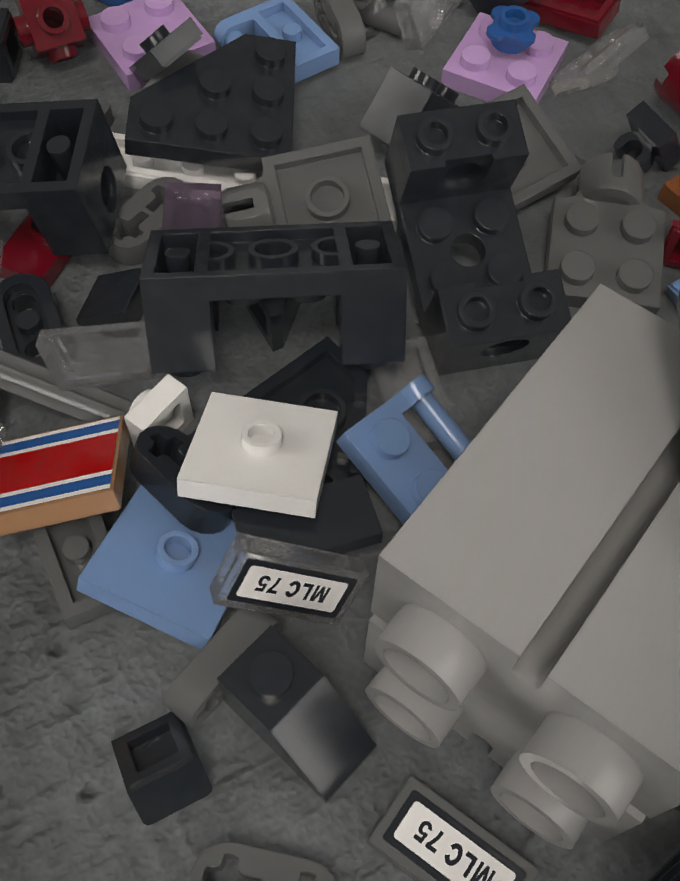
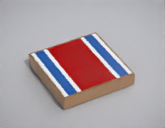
[0,415,130,536]

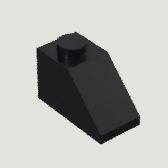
[217,625,377,803]

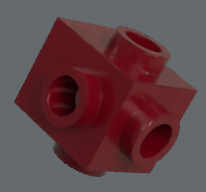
[12,0,91,64]

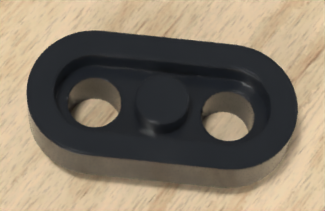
[0,273,70,372]

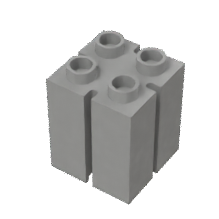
[363,283,680,850]

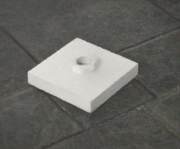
[177,392,338,518]

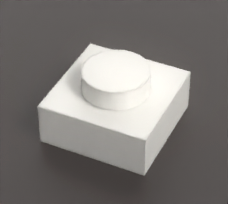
[124,374,194,447]

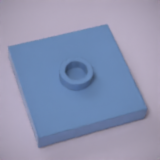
[76,485,245,650]

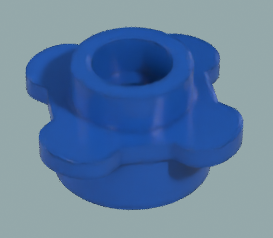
[486,5,540,54]

